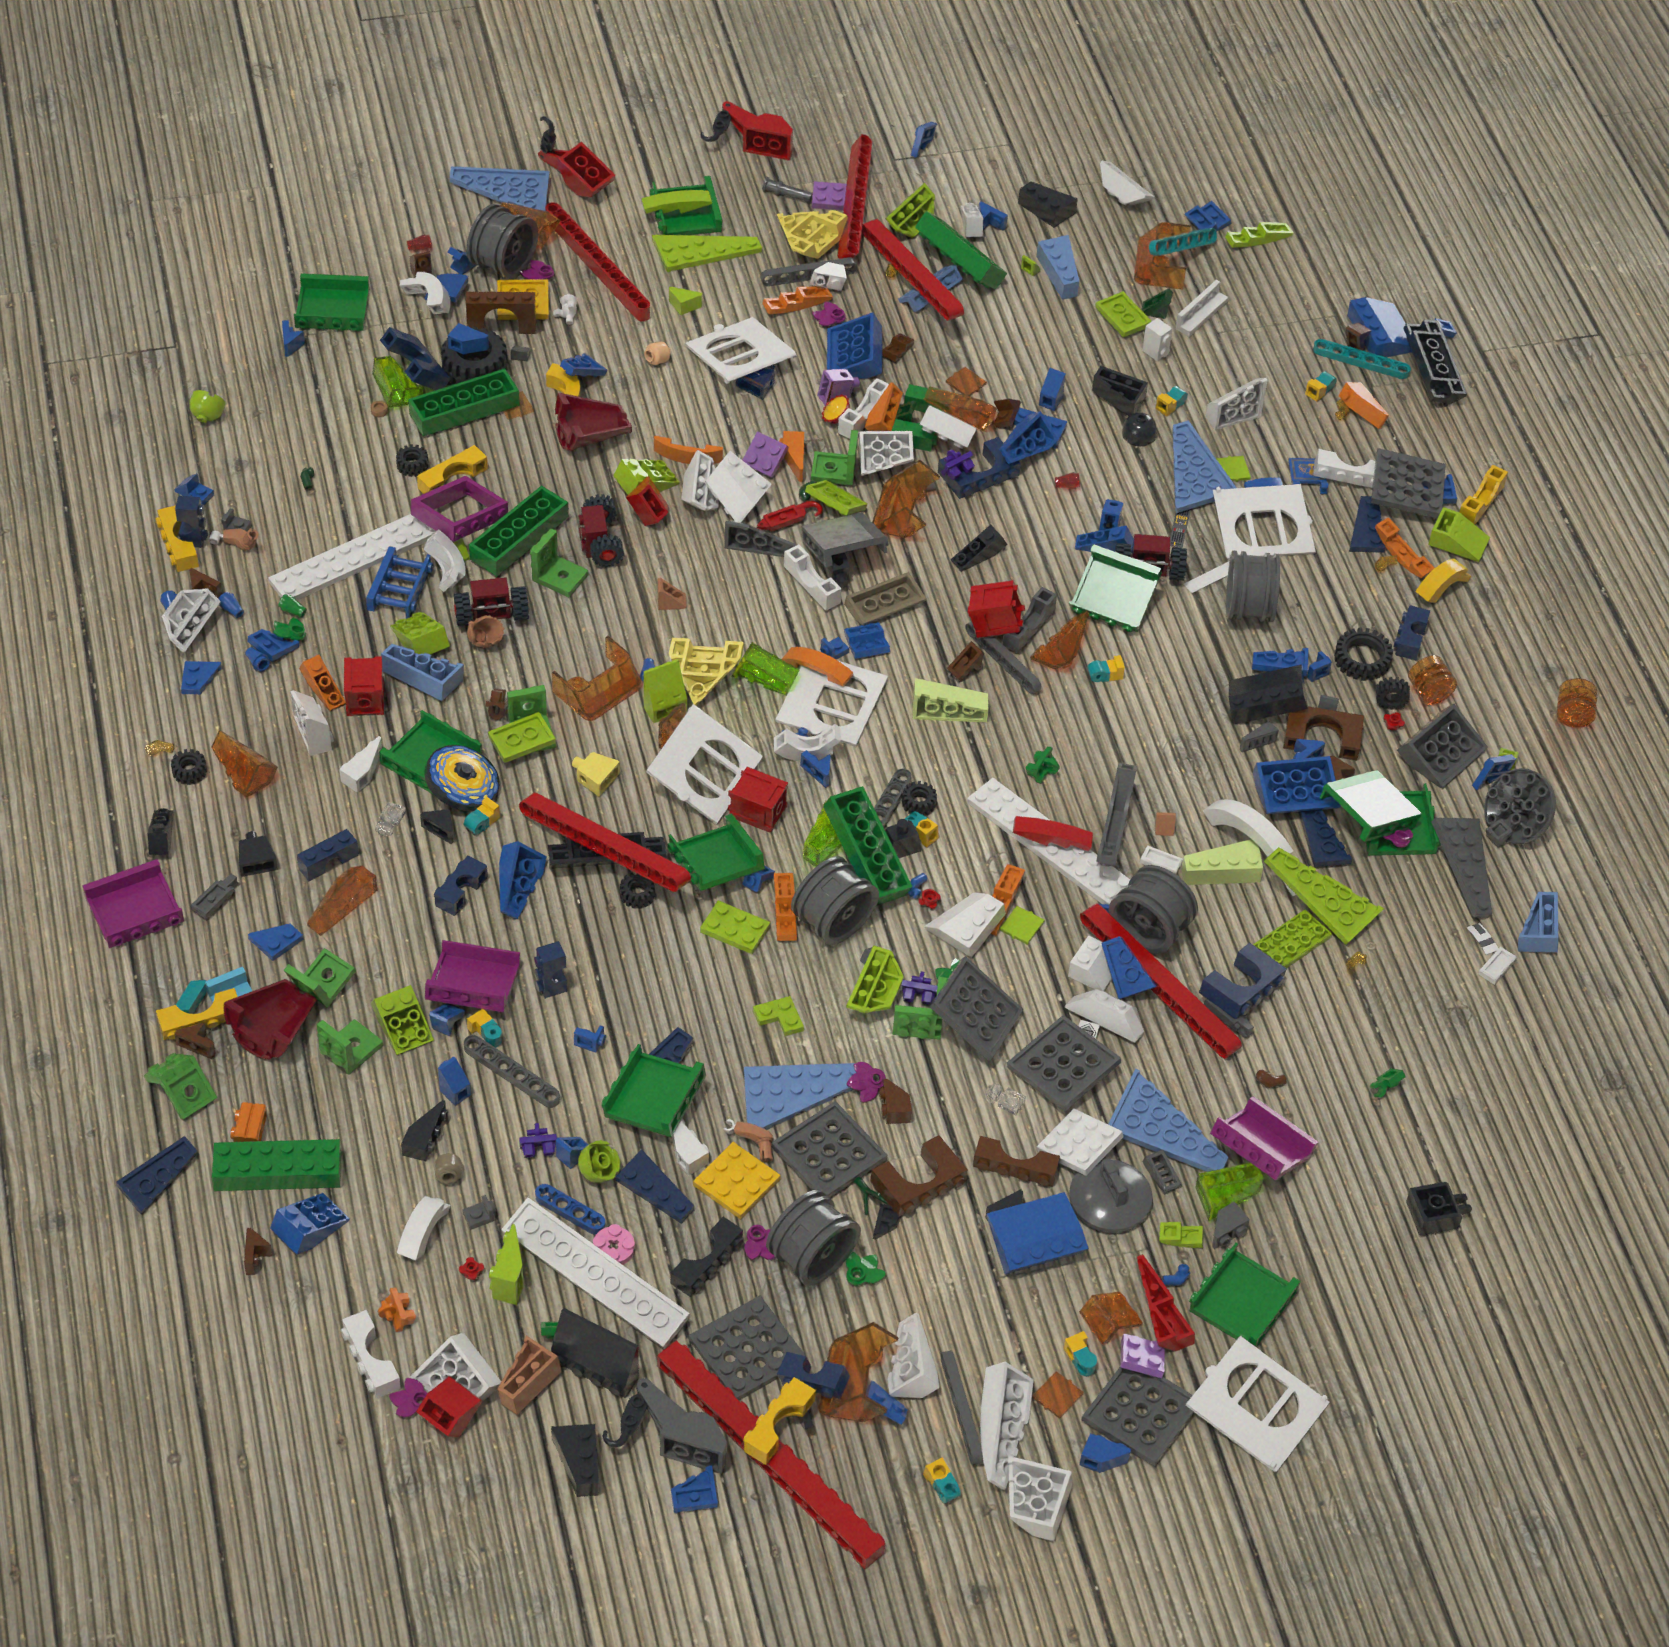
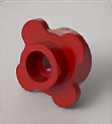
[1383,712,1405,730]
[918,889,941,909]
[459,1257,484,1280]

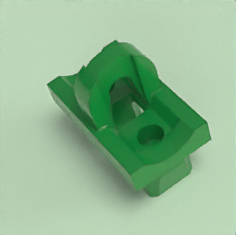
[1026,746,1060,783]

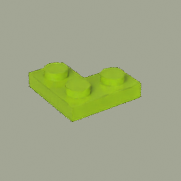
[753,996,804,1036]

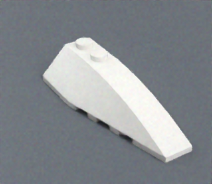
[980,1362,1034,1489]

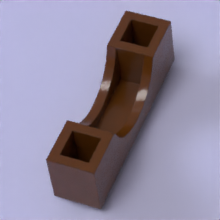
[973,1136,1060,1187]

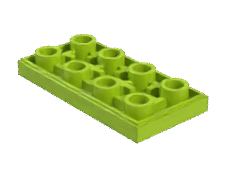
[1253,909,1332,968]

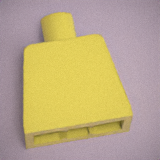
[572,752,620,797]

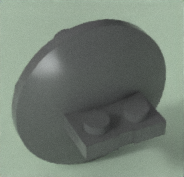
[1484,768,1556,844]
[1069,1158,1152,1234]

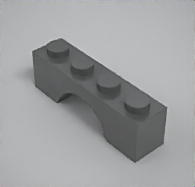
[1002,587,1057,653]

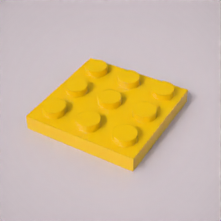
[497,279,549,320]
[693,1142,781,1220]

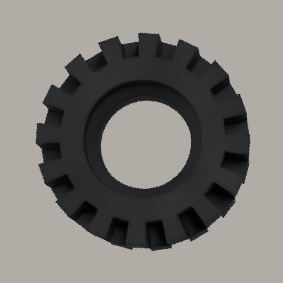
[396,444,429,477]
[1376,677,1410,710]
[171,749,207,785]
[902,781,937,816]
[620,872,655,909]

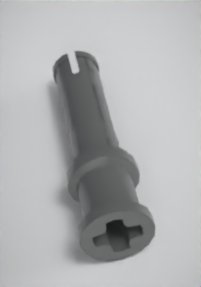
[762,177,813,203]

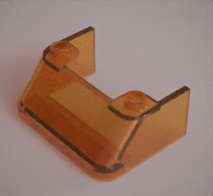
[1134,222,1191,290]
[872,460,940,538]
[552,636,642,721]
[819,1322,899,1422]

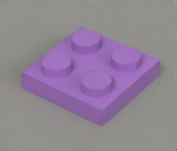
[812,181,847,210]
[743,431,789,478]
[1120,1334,1165,1378]

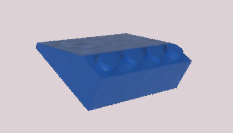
[1347,297,1412,357]
[827,313,882,379]
[1253,756,1341,814]
[986,1192,1089,1274]

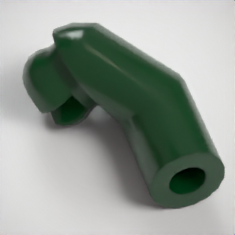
[300,467,315,489]
[798,480,816,502]

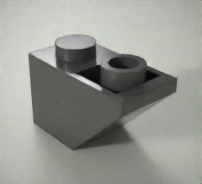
[1212,1202,1250,1250]

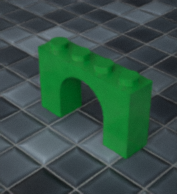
[892,384,951,452]

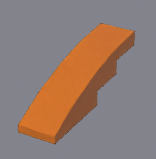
[762,286,833,314]
[990,864,1025,936]
[774,873,797,941]

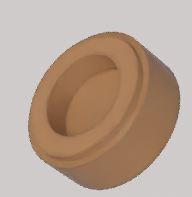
[370,401,388,417]

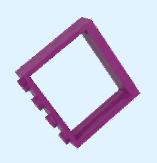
[411,476,508,542]

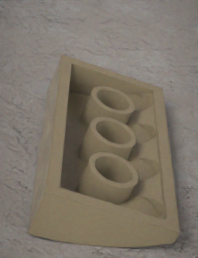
[844,572,927,626]

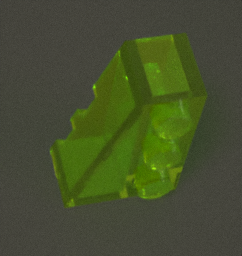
[372,356,424,408]
[731,642,800,695]
[803,800,842,867]
[1195,1163,1264,1221]

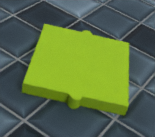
[1216,456,1251,482]
[1000,906,1045,945]

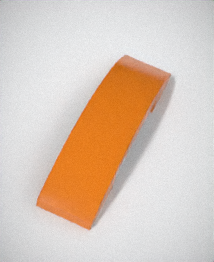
[654,436,723,464]
[1375,517,1435,578]
[781,647,853,687]

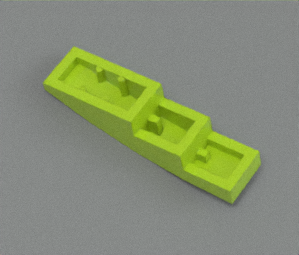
[641,190,712,214]
[1225,222,1293,248]

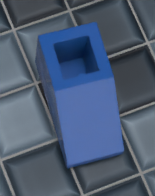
[448,323,489,354]
[1039,368,1066,411]
[438,1057,471,1106]
[1079,1433,1131,1473]

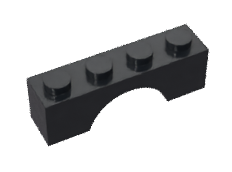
[670,1216,744,1297]

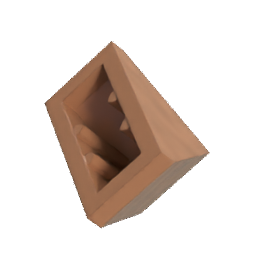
[657,578,687,610]

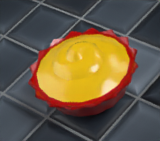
[821,394,850,423]

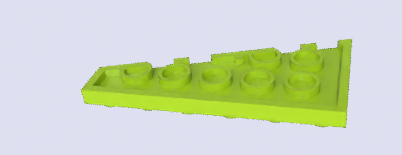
[652,235,762,272]
[1264,847,1385,945]

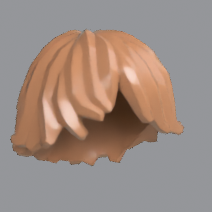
[467,615,505,648]

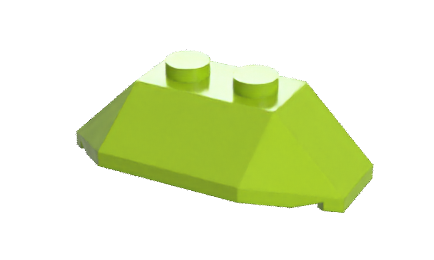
[885,183,935,238]
[846,945,904,1013]

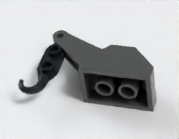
[602,1378,727,1474]

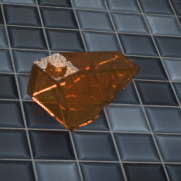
[500,202,561,248]
[924,386,997,432]
[1030,611,1089,670]
[211,730,278,797]
[307,866,378,936]

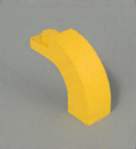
[546,363,580,397]
[1415,559,1472,603]

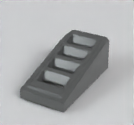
[1240,721,1279,752]
[1142,1149,1182,1194]

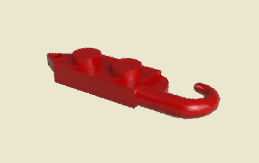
[757,501,823,532]

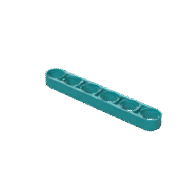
[1149,228,1217,255]
[1313,339,1411,379]

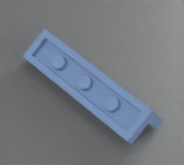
[898,265,963,312]

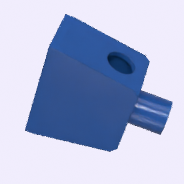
[1099,499,1124,530]

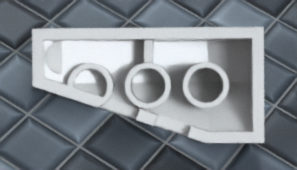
[888,1313,940,1398]

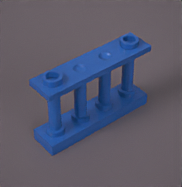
[366,546,434,618]

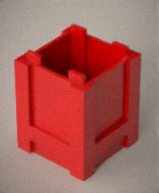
[967,580,1025,638]
[344,656,384,716]
[728,767,788,833]

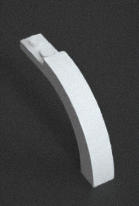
[1203,799,1296,896]

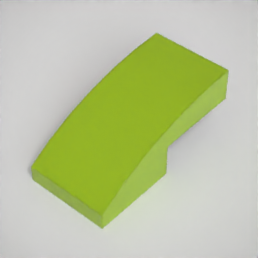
[1159,1222,1204,1248]

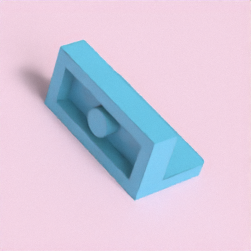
[205,966,252,1003]

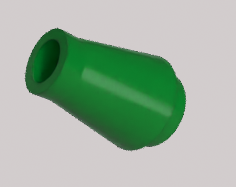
[278,594,307,618]

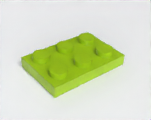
[1095,291,1152,338]
[805,480,868,516]
[488,712,556,763]
[700,900,770,954]

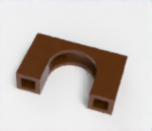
[466,291,536,334]
[1283,706,1364,761]
[870,1135,968,1216]

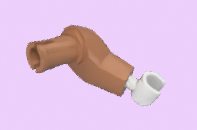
[209,529,259,550]
[723,1119,774,1162]

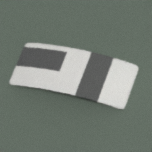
[1467,923,1499,954]

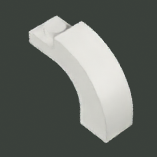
[400,272,450,314]
[424,529,465,592]
[774,724,841,761]
[397,1196,450,1260]

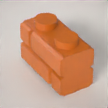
[230,1102,267,1142]

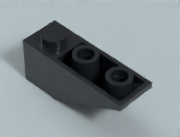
[950,524,1008,572]
[147,808,174,855]
[401,1100,448,1161]

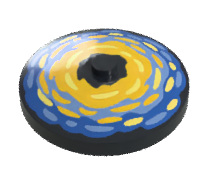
[424,745,500,811]

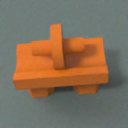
[378,1287,416,1332]

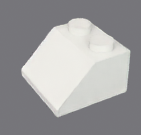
[1068,935,1112,991]

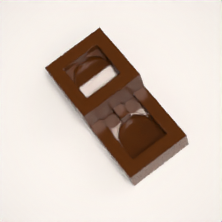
[882,333,914,362]

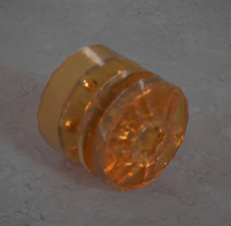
[1408,655,1457,705]
[1556,678,1598,728]

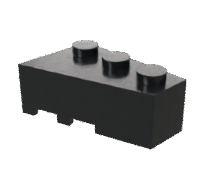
[1018,182,1078,228]
[1092,365,1148,416]
[551,1424,599,1497]

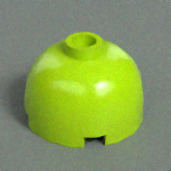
[189,390,226,423]
[578,1140,620,1183]

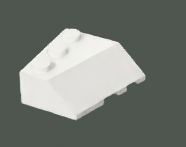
[1205,378,1268,430]
[920,405,977,449]
[859,431,914,476]
[704,451,772,523]
[290,690,334,756]
[924,893,1006,958]
[409,1333,501,1400]
[1008,1456,1072,1541]

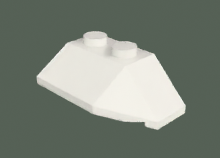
[1100,161,1154,205]
[681,450,719,511]
[162,589,221,653]
[1065,989,1144,1043]

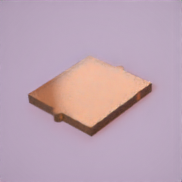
[945,367,987,398]
[503,391,534,420]
[1032,1371,1084,1419]

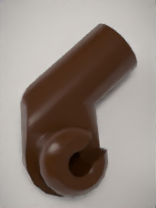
[1256,1070,1287,1088]

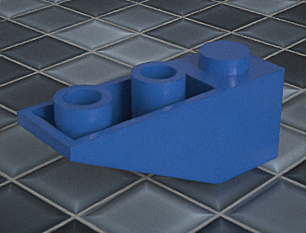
[1075,525,1134,552]

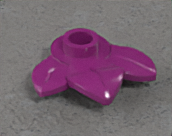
[520,260,554,280]
[812,302,846,326]
[1384,829,1413,847]
[846,1062,886,1102]
[744,1225,776,1260]
[389,1378,427,1417]

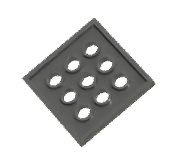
[1371,448,1446,518]
[930,956,1023,1061]
[1007,1015,1121,1111]
[771,1101,887,1198]
[688,1295,807,1401]
[1081,1367,1195,1467]

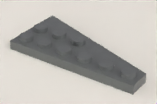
[1432,817,1492,918]

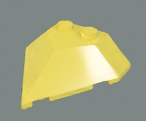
[777,210,848,259]
[669,638,744,705]

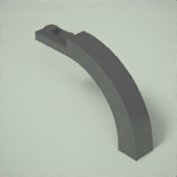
[1096,762,1137,866]

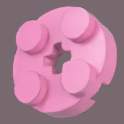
[593,1224,635,1265]

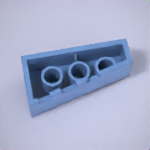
[1036,235,1079,300]
[381,644,464,701]

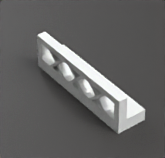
[1176,280,1228,337]

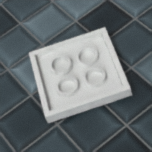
[1037,1109,1123,1176]

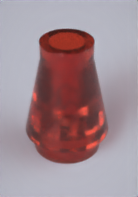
[407,234,432,251]
[1054,472,1080,489]

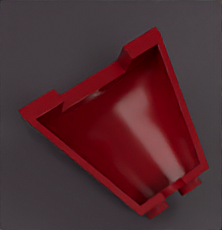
[555,393,632,450]
[223,979,317,1059]

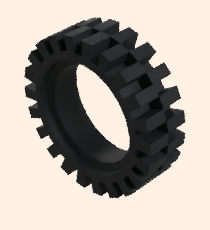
[1334,628,1393,681]

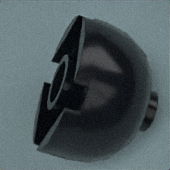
[1122,413,1157,447]

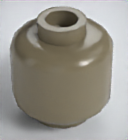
[435,1153,462,1184]

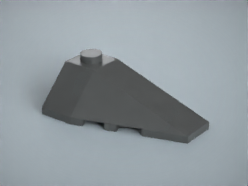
[724,521,796,557]

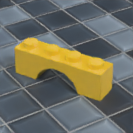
[417,445,488,494]
[1459,465,1508,525]
[155,505,199,572]
[156,988,238,1040]
[743,1377,816,1465]

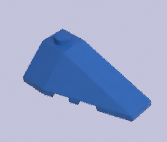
[999,411,1058,464]
[499,841,547,919]

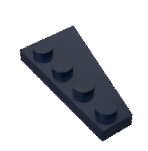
[1349,496,1385,553]
[1299,809,1352,867]
[649,1027,693,1064]
[116,1136,197,1215]
[616,1149,694,1224]

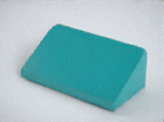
[176,980,207,1014]

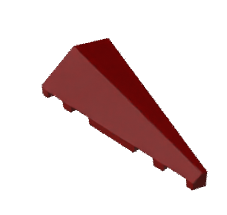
[1137,1254,1195,1352]

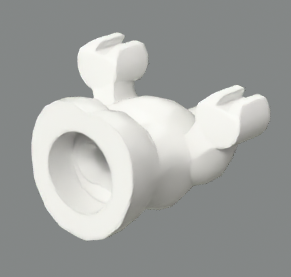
[553,294,577,325]

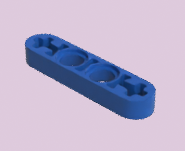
[535,1184,605,1235]

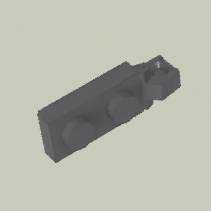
[190,873,238,919]
[1204,999,1254,1038]

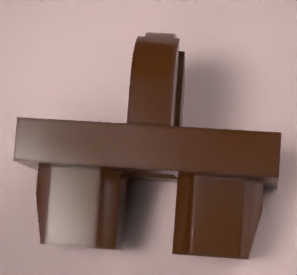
[485,688,508,720]

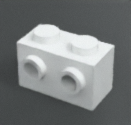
[1142,318,1172,361]

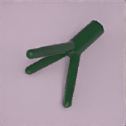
[854,1177,888,1215]

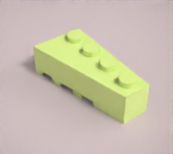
[912,678,988,723]
[1181,839,1263,885]

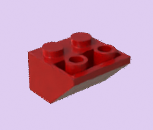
[626,476,668,526]
[416,1376,483,1438]

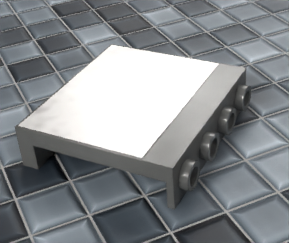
[801,512,889,567]

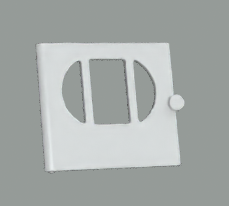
[685,317,796,384]
[1213,484,1316,560]
[775,661,889,747]
[646,704,763,824]
[1186,1336,1329,1472]

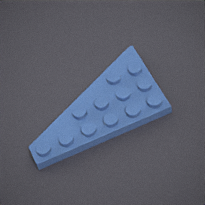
[450,166,550,219]
[1172,421,1237,513]
[744,1063,856,1130]
[1108,1068,1228,1177]

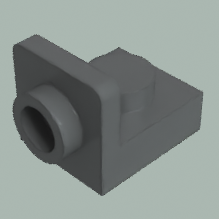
[221,508,251,532]
[462,1195,496,1230]

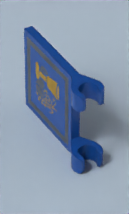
[1288,458,1329,494]

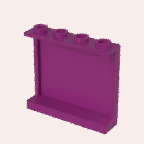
[82,859,184,948]
[425,940,520,1012]
[1210,1096,1319,1180]

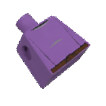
[817,369,860,406]

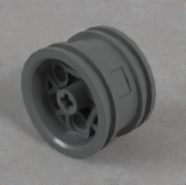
[467,204,538,279]
[1226,550,1280,622]
[791,856,879,945]
[1109,865,1198,954]
[766,1190,861,1286]

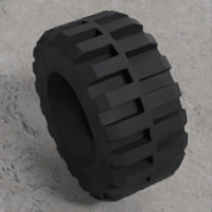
[441,327,508,385]

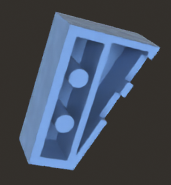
[1518,892,1558,952]

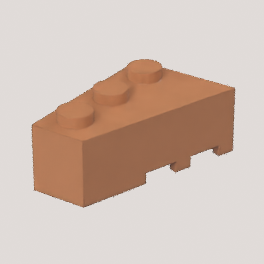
[497,1335,562,1415]

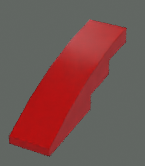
[1012,816,1093,851]

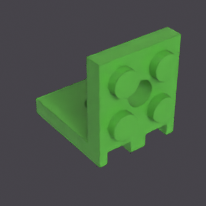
[811,430,858,485]
[530,528,588,597]
[507,685,556,752]
[284,948,357,1008]
[892,977,947,1040]
[317,1019,384,1075]
[143,1053,217,1119]

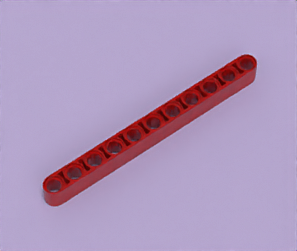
[838,134,872,265]
[546,202,650,321]
[862,219,964,321]
[519,793,691,892]
[1080,903,1242,1059]

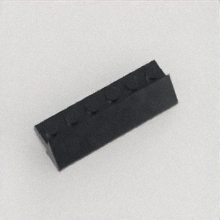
[1403,320,1467,407]
[548,832,667,869]

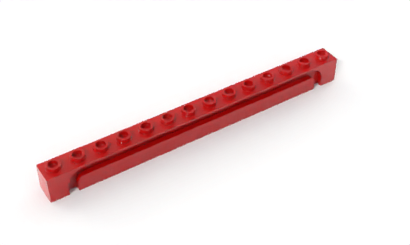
[657,1340,886,1570]

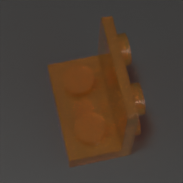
[658,702,686,749]
[1079,1292,1143,1344]

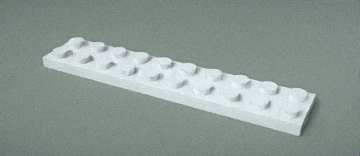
[268,514,436,600]
[967,778,1130,905]
[501,1198,691,1349]

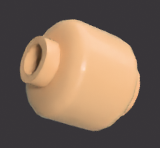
[644,341,671,365]

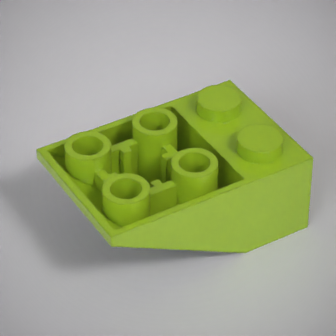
[613,459,680,495]
[1428,507,1490,562]
[390,612,450,654]
[644,659,687,724]
[371,985,434,1055]
[489,1224,524,1305]

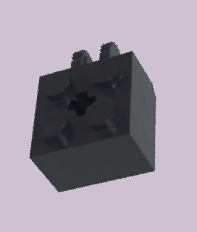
[1406,1182,1472,1236]

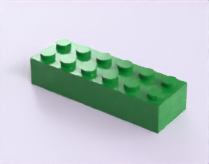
[915,211,1008,290]
[408,369,520,437]
[469,485,569,577]
[823,786,913,906]
[212,1139,342,1191]

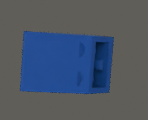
[270,1193,350,1254]

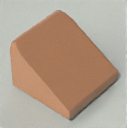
[1154,812,1176,836]

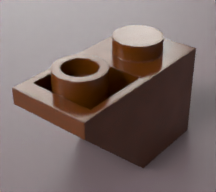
[409,251,432,278]
[879,1079,912,1124]

